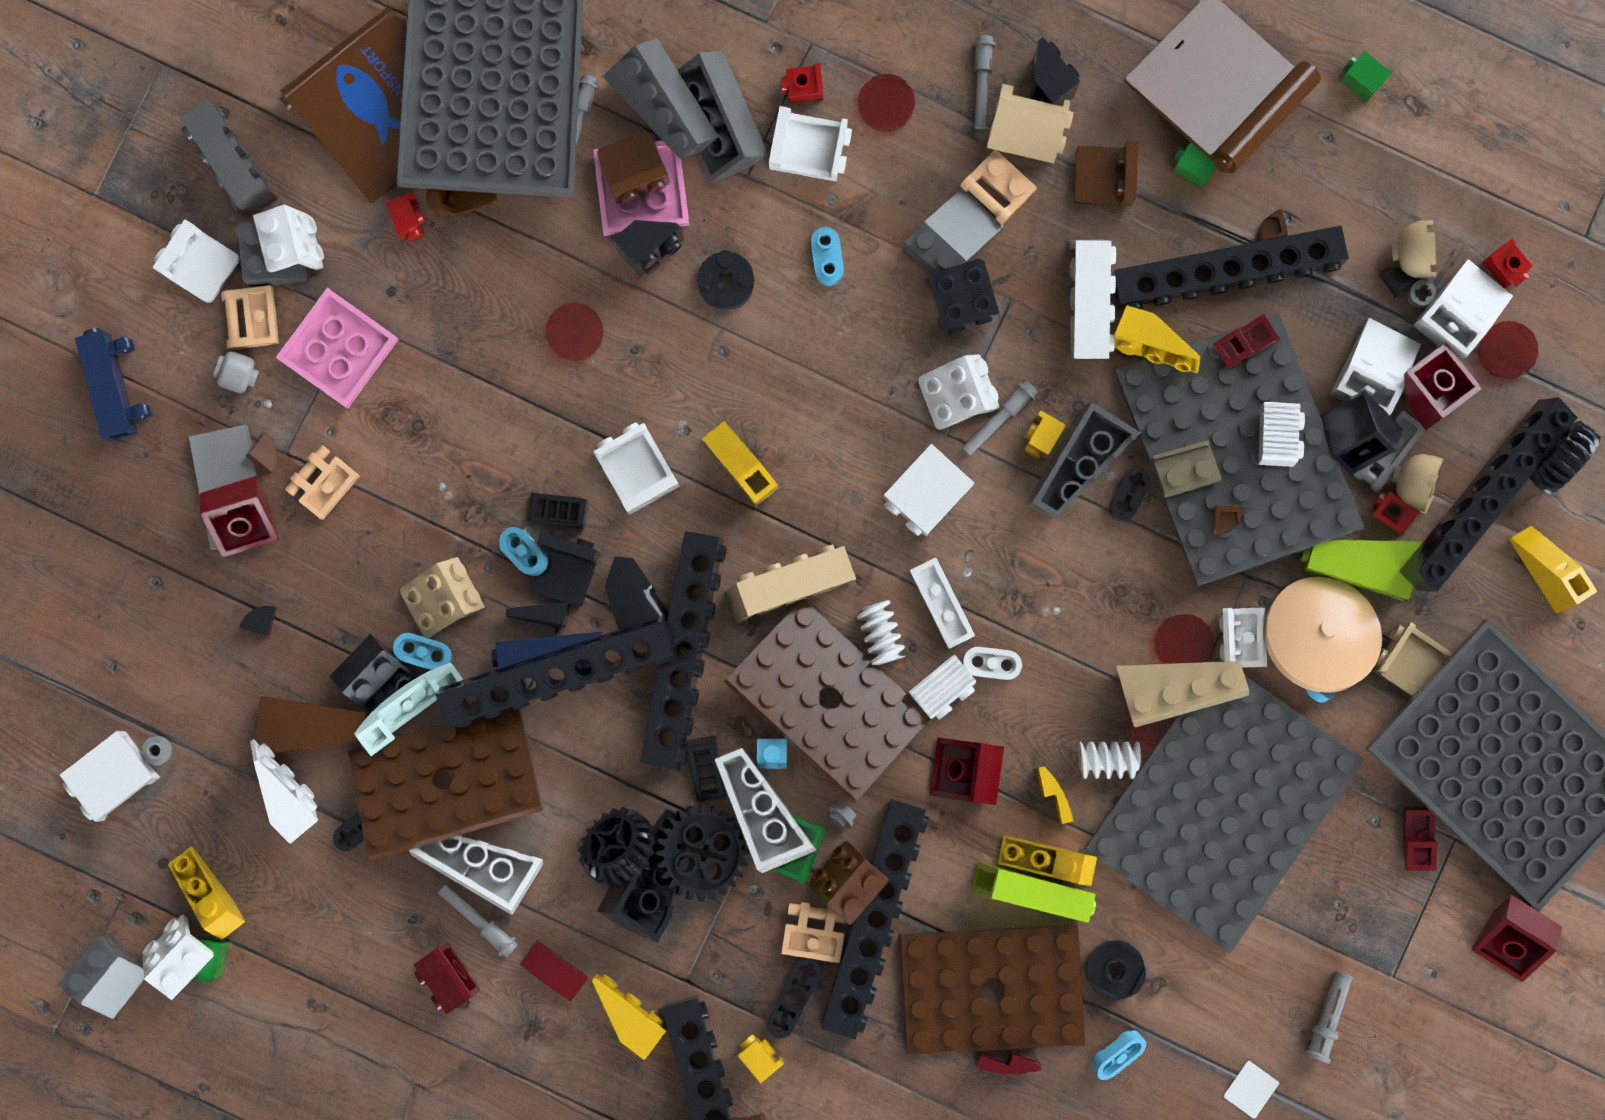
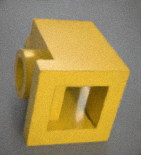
[1024,410,1066,459]
[738,1034,784,1084]

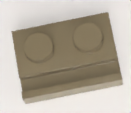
[1151,440,1222,498]

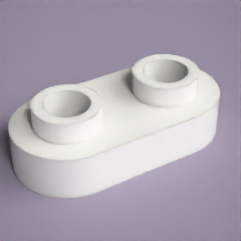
[963,647,1022,680]

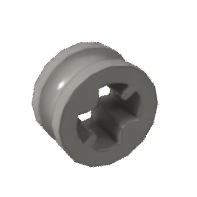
[1406,280,1436,309]

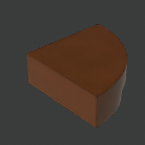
[1258,209,1288,242]
[246,433,277,475]
[1211,505,1245,536]

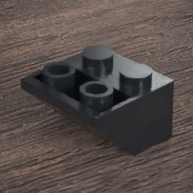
[1029,37,1080,106]
[613,220,684,277]
[1320,390,1403,475]
[330,634,419,714]

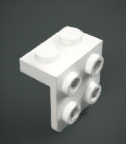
[253,204,324,273]
[152,219,240,303]
[918,354,1000,430]
[142,914,213,1000]

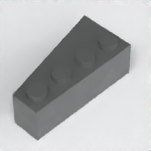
[603,38,719,159]
[180,98,278,218]
[1025,402,1141,519]

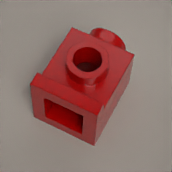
[781,63,823,103]
[385,192,425,241]
[1482,238,1533,288]
[1373,490,1420,535]

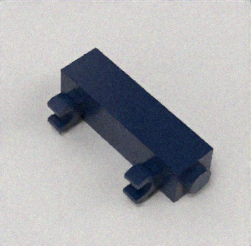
[75,328,153,441]
[492,632,606,688]

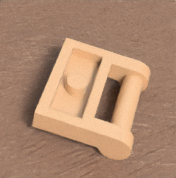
[960,150,1037,225]
[221,285,279,351]

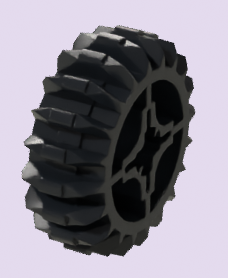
[1529,420,1601,494]
[578,807,656,887]

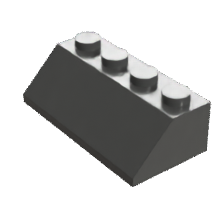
[677,51,768,184]

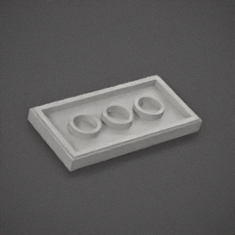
[189,425,258,550]

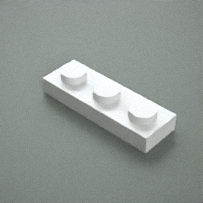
[910,558,975,649]

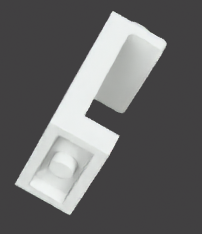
[769,106,852,182]
[593,423,680,515]
[883,444,974,537]
[60,731,160,822]

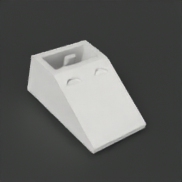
[1413,259,1513,360]
[1329,318,1421,415]
[250,739,318,844]

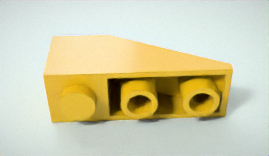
[1114,305,1200,374]
[702,421,779,506]
[1509,526,1597,614]
[998,835,1097,886]
[168,846,245,940]
[592,974,667,1060]

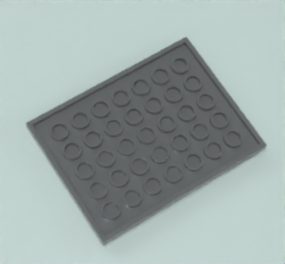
[397,0,583,198]
[1114,314,1365,587]
[1365,620,1605,912]
[1084,657,1364,953]

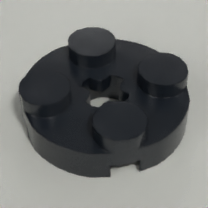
[697,250,755,310]
[1086,940,1146,1001]

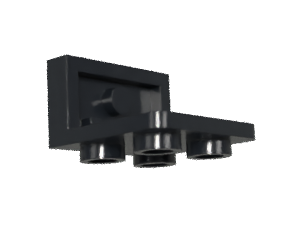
[928,259,1000,334]
[527,529,600,607]

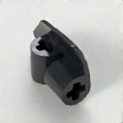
[605,556,669,630]

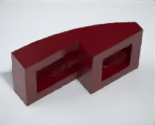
[1213,314,1280,369]
[1403,807,1438,871]
[520,940,588,1002]
[975,1051,1042,1074]

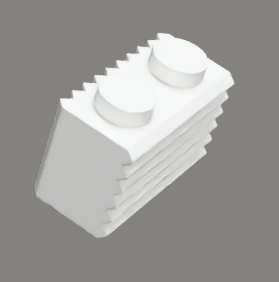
[1258,402,1305,467]
[908,654,977,720]

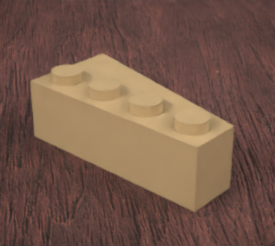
[725,544,856,624]
[1116,661,1249,727]

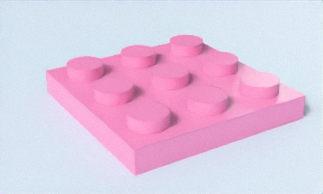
[593,141,690,236]
[276,288,399,409]

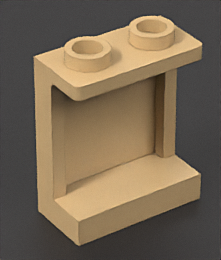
[987,84,1074,163]
[1371,622,1453,697]

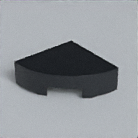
[1378,267,1421,297]
[239,606,277,636]

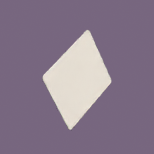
[1224,1061,1279,1119]

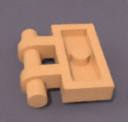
[285,445,360,520]
[781,902,846,963]

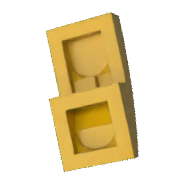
[1036,766,1074,824]

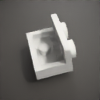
[1219,608,1267,667]

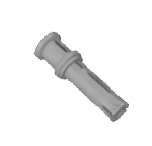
[1304,971,1353,1064]

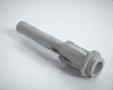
[973,35,996,129]
[576,75,600,146]
[962,380,1038,456]
[438,885,518,958]

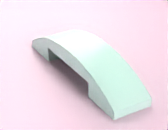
[354,663,463,756]

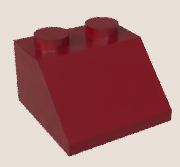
[1404,343,1482,430]
[200,476,279,557]
[929,737,1004,805]
[1472,895,1562,982]
[414,942,480,1015]

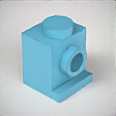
[757,739,787,769]

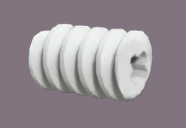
[857,600,906,665]
[1078,742,1141,779]

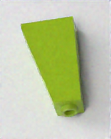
[1300,540,1423,601]
[971,862,1096,923]

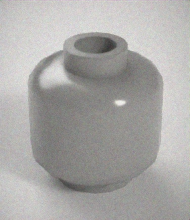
[213,351,259,393]

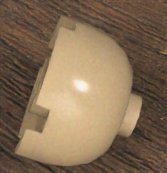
[1392,219,1437,279]
[1392,454,1445,514]

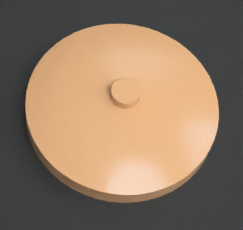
[1264,577,1382,693]

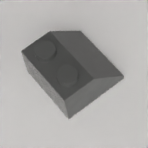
[238,222,308,288]
[58,935,145,1019]

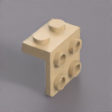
[400,557,485,638]

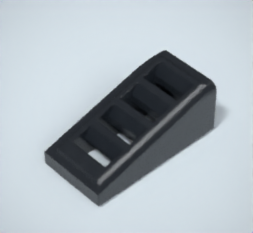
[527,492,589,530]
[505,602,570,627]
[686,736,726,802]

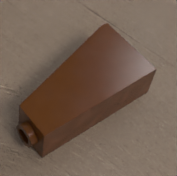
[251,696,370,755]

